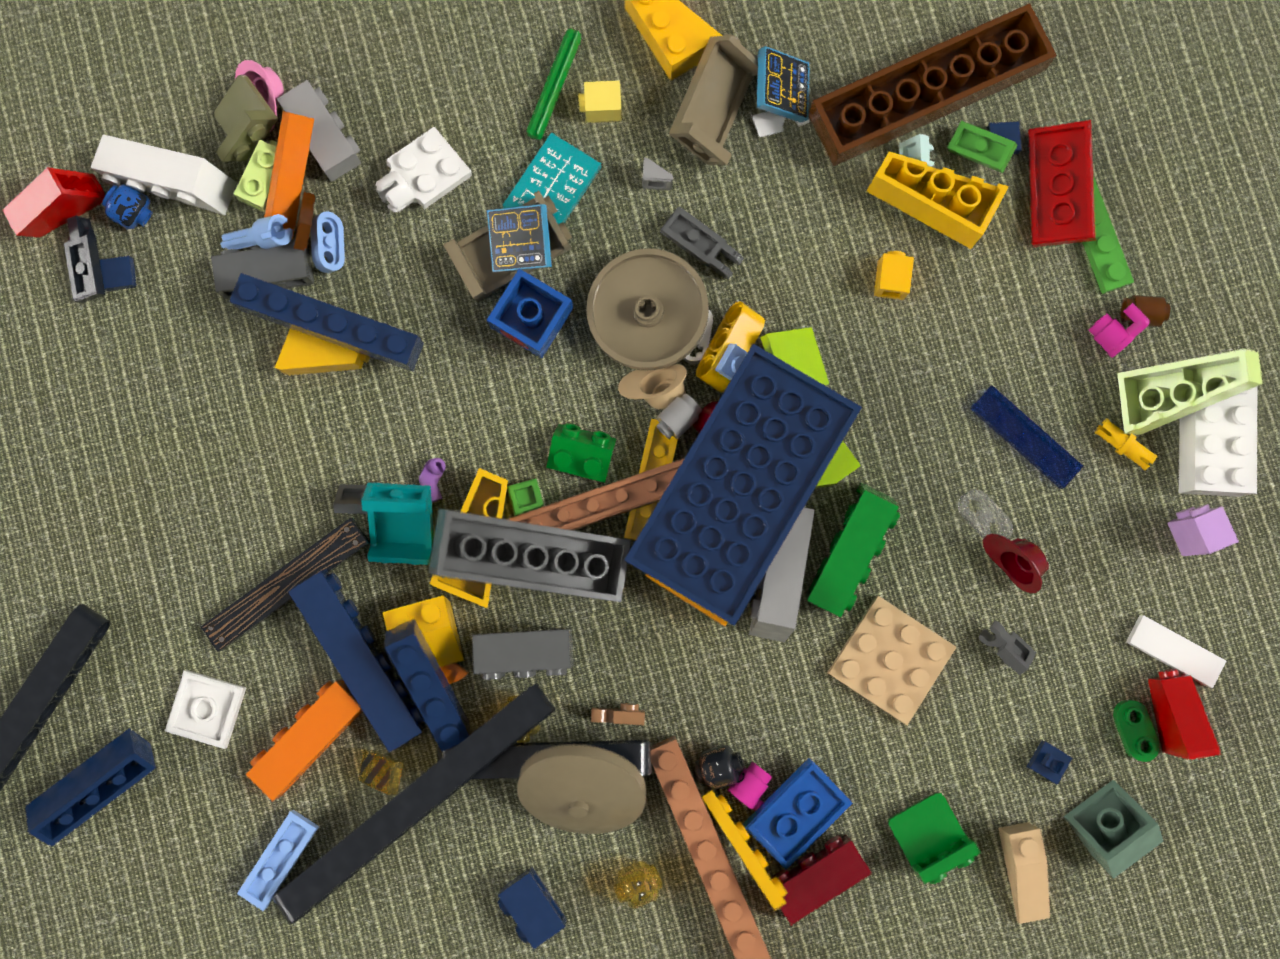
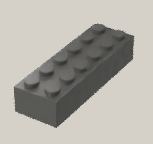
[428,509,631,602]

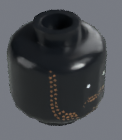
[695,744,744,790]

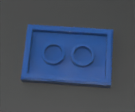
[742,758,853,869]

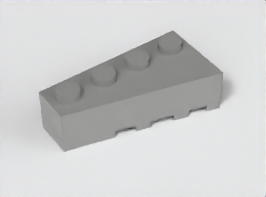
[749,508,814,643]

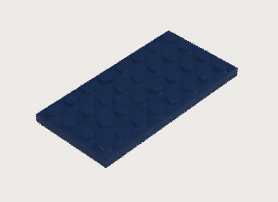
[624,344,862,626]

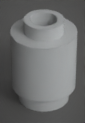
[656,393,702,439]

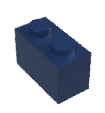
[498,867,567,950]

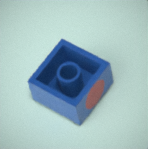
[487,268,573,359]

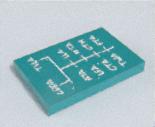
[502,132,602,224]

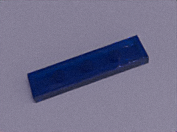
[969,385,1084,489]

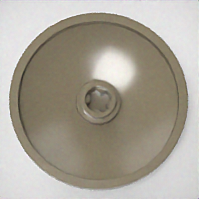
[586,248,709,370]
[517,745,646,834]

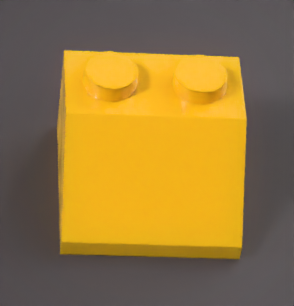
[383,595,464,667]

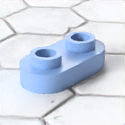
[311,211,345,273]

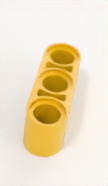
[696,301,765,393]

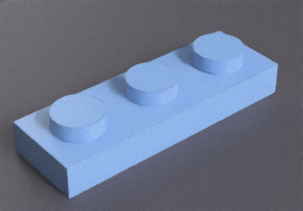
[237,810,319,911]

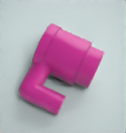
[1088,303,1150,358]
[727,761,775,811]

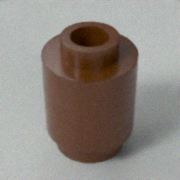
[1120,295,1170,327]

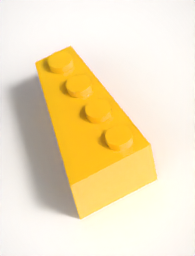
[867,151,1009,249]
[429,468,508,608]

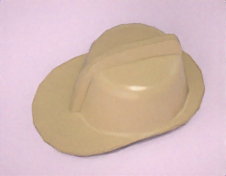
[618,364,687,410]

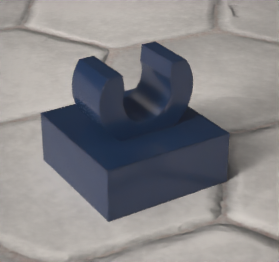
[1027,740,1072,785]

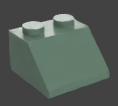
[1064,780,1163,879]

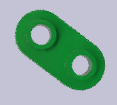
[1113,700,1160,762]

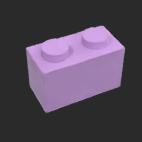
[1167,504,1239,556]

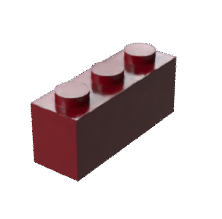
[771,835,872,925]

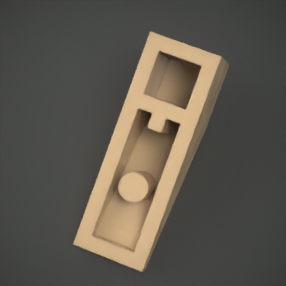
[998,822,1050,924]

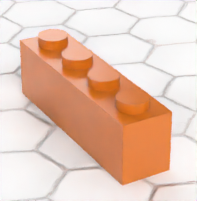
[246,679,363,801]

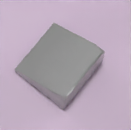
[642,157,673,190]

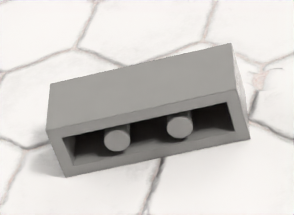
[277,80,362,182]

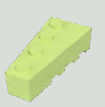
[1117,349,1263,435]

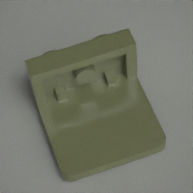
[214,75,278,162]

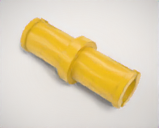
[1094,418,1158,471]

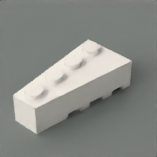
[91,134,237,215]

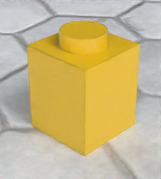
[874,251,914,300]

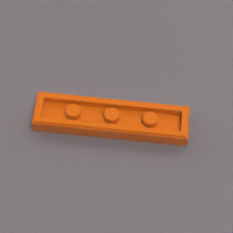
[264,111,314,239]

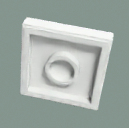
[165,670,246,749]

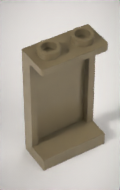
[669,34,758,165]
[443,191,572,302]

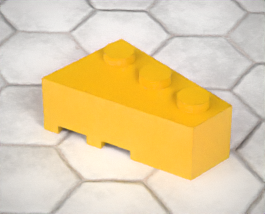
[625,0,722,81]

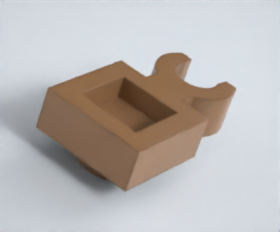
[591,703,645,725]

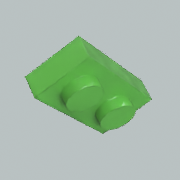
[947,121,1017,173]

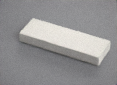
[1126,615,1226,688]

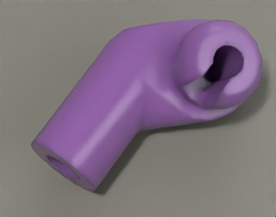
[419,458,446,503]

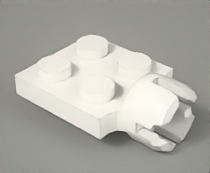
[376,127,472,212]

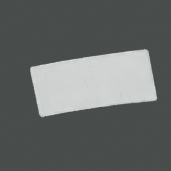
[752,112,810,137]

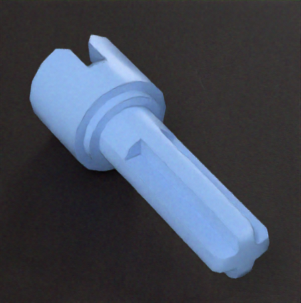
[220,214,293,250]

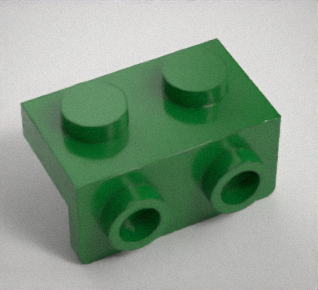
[546,423,617,483]

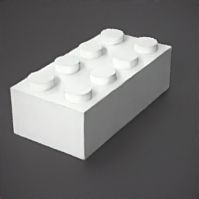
[1179,386,1258,497]

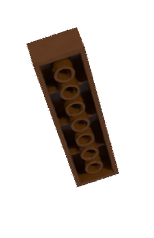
[808,3,1057,166]

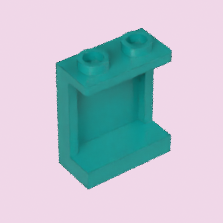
[361,483,434,565]

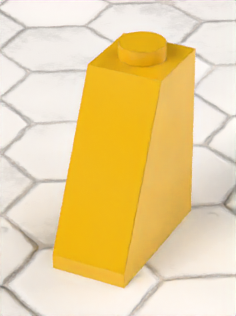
[275,328,370,375]

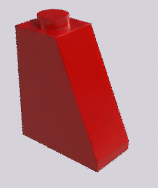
[2,167,105,237]
[1148,669,1221,760]

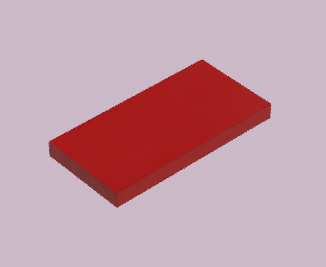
[1028,120,1096,247]

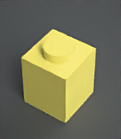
[579,80,622,123]

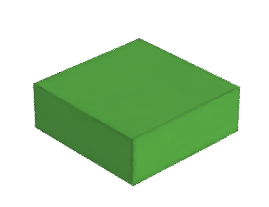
[507,478,544,516]

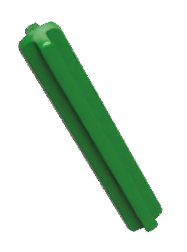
[526,28,581,140]

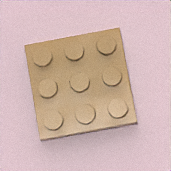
[827,596,956,725]

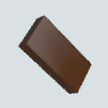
[294,192,315,251]

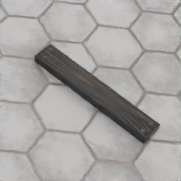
[201,518,370,652]

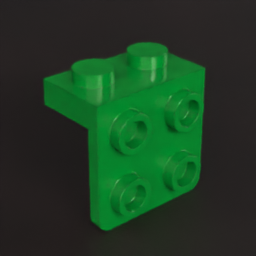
[888,792,981,884]

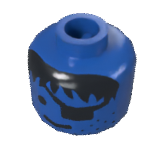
[102,184,153,229]

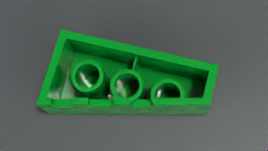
[806,482,901,617]

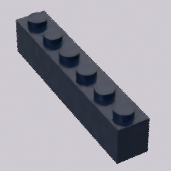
[229,273,424,372]
[288,569,425,753]

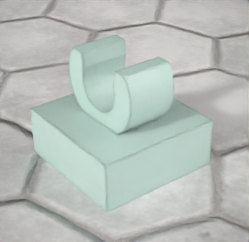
[899,134,934,167]

